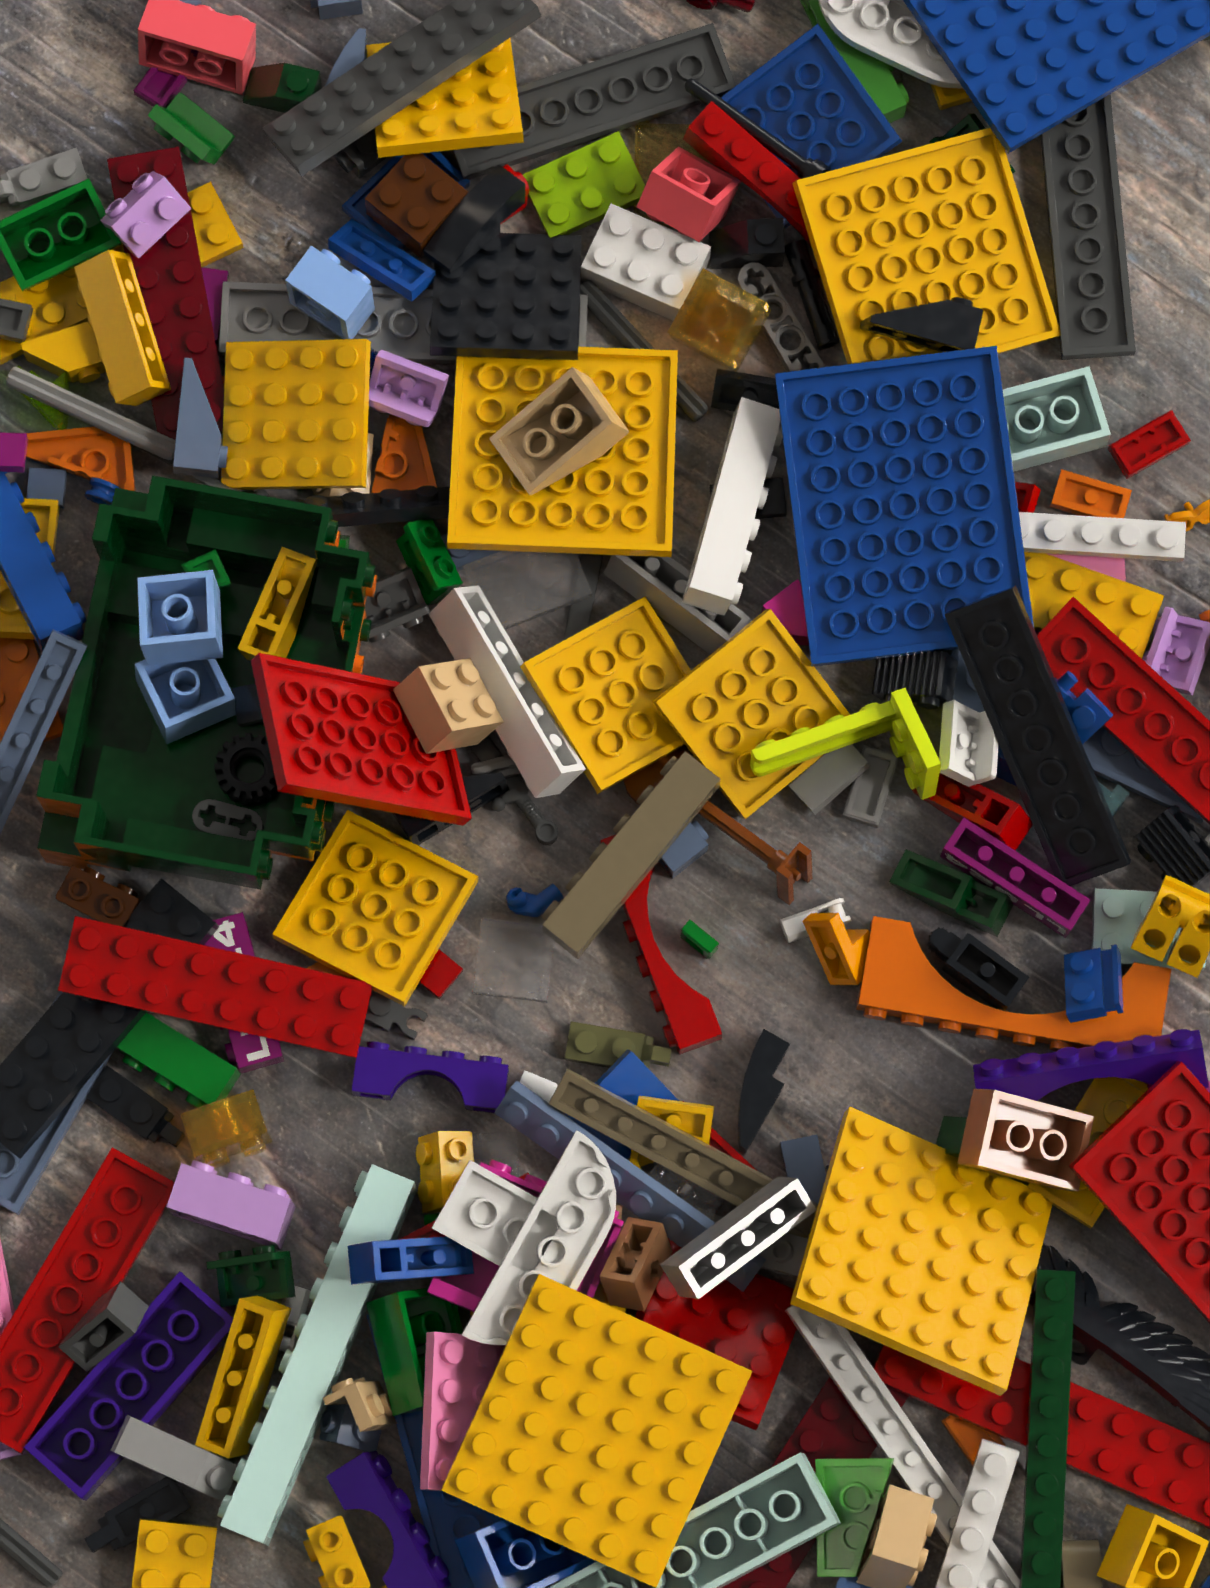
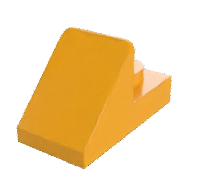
[803,913,870,985]

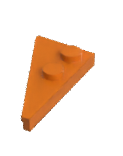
[371,414,437,493]
[24,426,136,491]

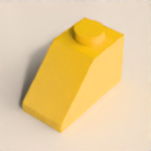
[20,321,106,383]

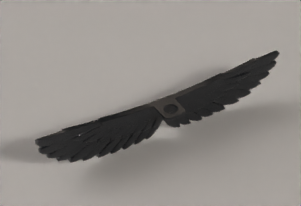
[1029,1243,1210,1433]

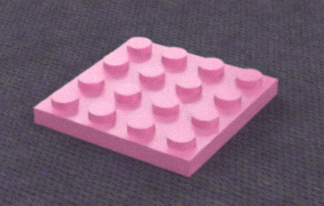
[420,1331,506,1491]

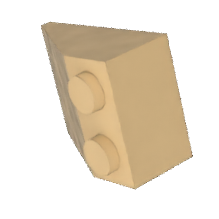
[489,367,629,495]

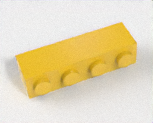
[74,250,171,406]
[195,1295,292,1459]

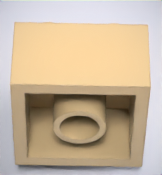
[393,658,504,754]
[856,1484,937,1588]

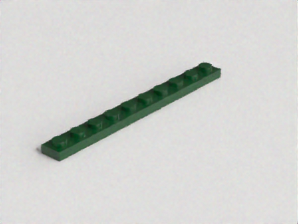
[1019,1269,1076,1588]

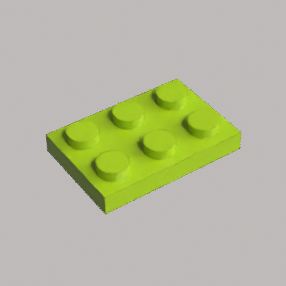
[522,131,645,238]

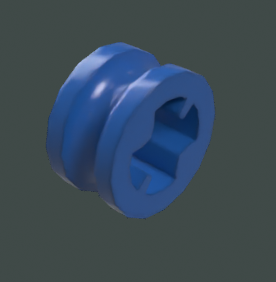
[84,477,121,505]

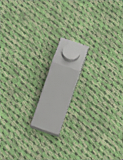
[110,1415,237,1501]

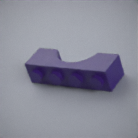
[352,1041,509,1114]
[326,1451,452,1588]

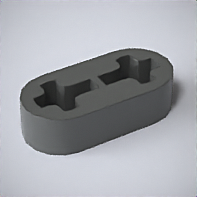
[192,799,264,841]

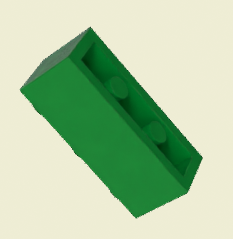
[117,1012,241,1112]

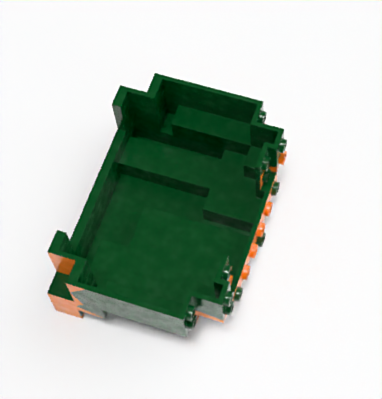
[36,475,377,890]

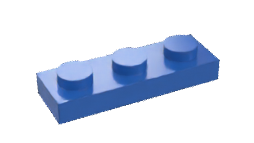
[328,219,435,302]

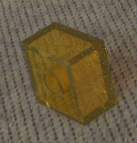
[667,268,771,372]
[180,1089,273,1168]

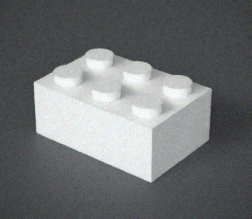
[581,203,711,324]

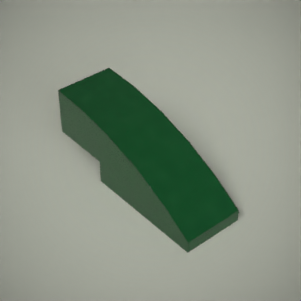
[889,849,1014,937]

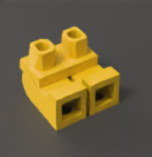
[1131,875,1210,978]

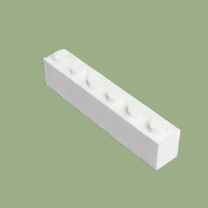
[682,397,783,616]
[429,585,586,798]

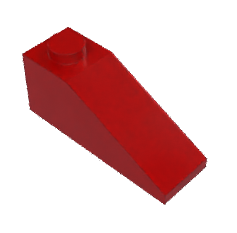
[912,773,1033,851]

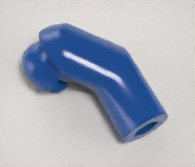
[506,883,564,918]

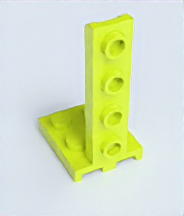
[750,688,941,800]

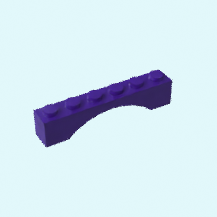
[973,1029,1209,1101]

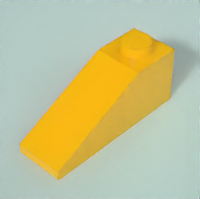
[237,546,317,661]

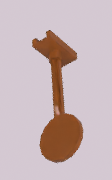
[623,746,813,905]

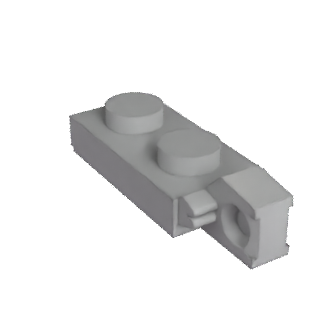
[0,147,88,208]

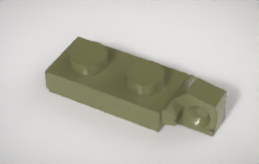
[564,1021,672,1069]

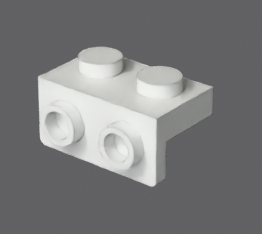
[939,700,999,787]

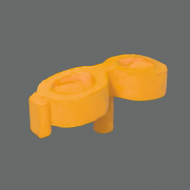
[1164,499,1210,532]

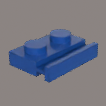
[1064,944,1124,1023]

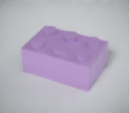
[166,1160,296,1250]

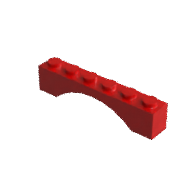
[683,101,812,247]
[600,834,722,1055]

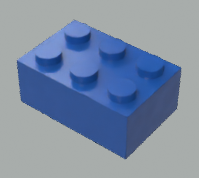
[455,1518,597,1588]

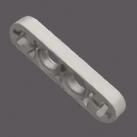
[737,262,825,372]

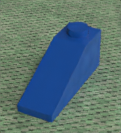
[348,1236,474,1285]

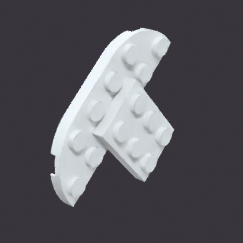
[818,0,963,88]
[432,1130,616,1345]

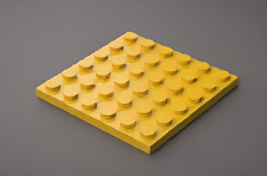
[792,128,1060,364]
[447,346,678,557]
[790,1107,1053,1396]
[441,1273,752,1588]

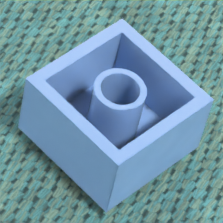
[285,245,375,339]
[137,570,223,665]
[134,659,236,744]

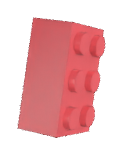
[138,0,256,95]

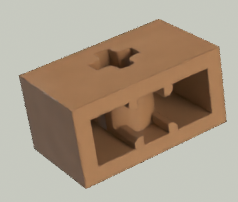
[599,1217,673,1312]

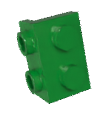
[147,93,235,165]
[396,519,463,605]

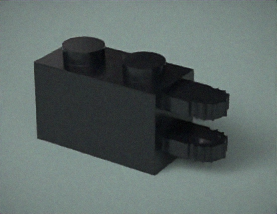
[927,927,1029,1011]

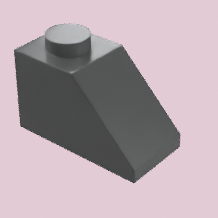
[59,1281,149,1372]

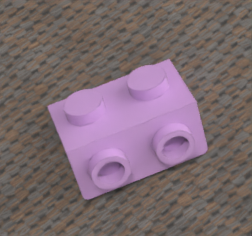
[100,171,192,258]
[369,350,449,427]
[1142,607,1210,696]

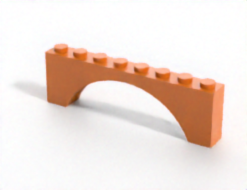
[856,916,1171,1052]

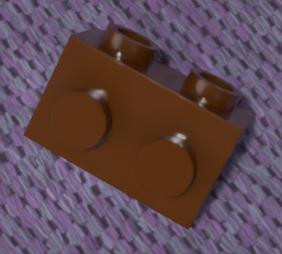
[56,865,140,927]

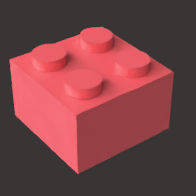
[637,146,741,242]

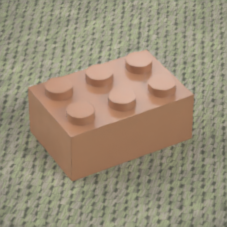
[957,1089,1094,1191]

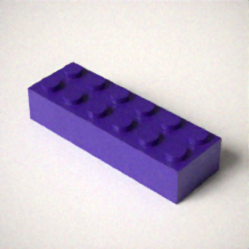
[24,1271,233,1501]

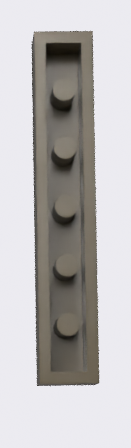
[541,751,721,959]

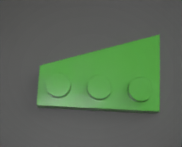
[815,1458,894,1577]

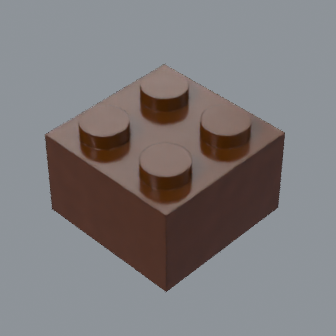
[365,153,468,259]

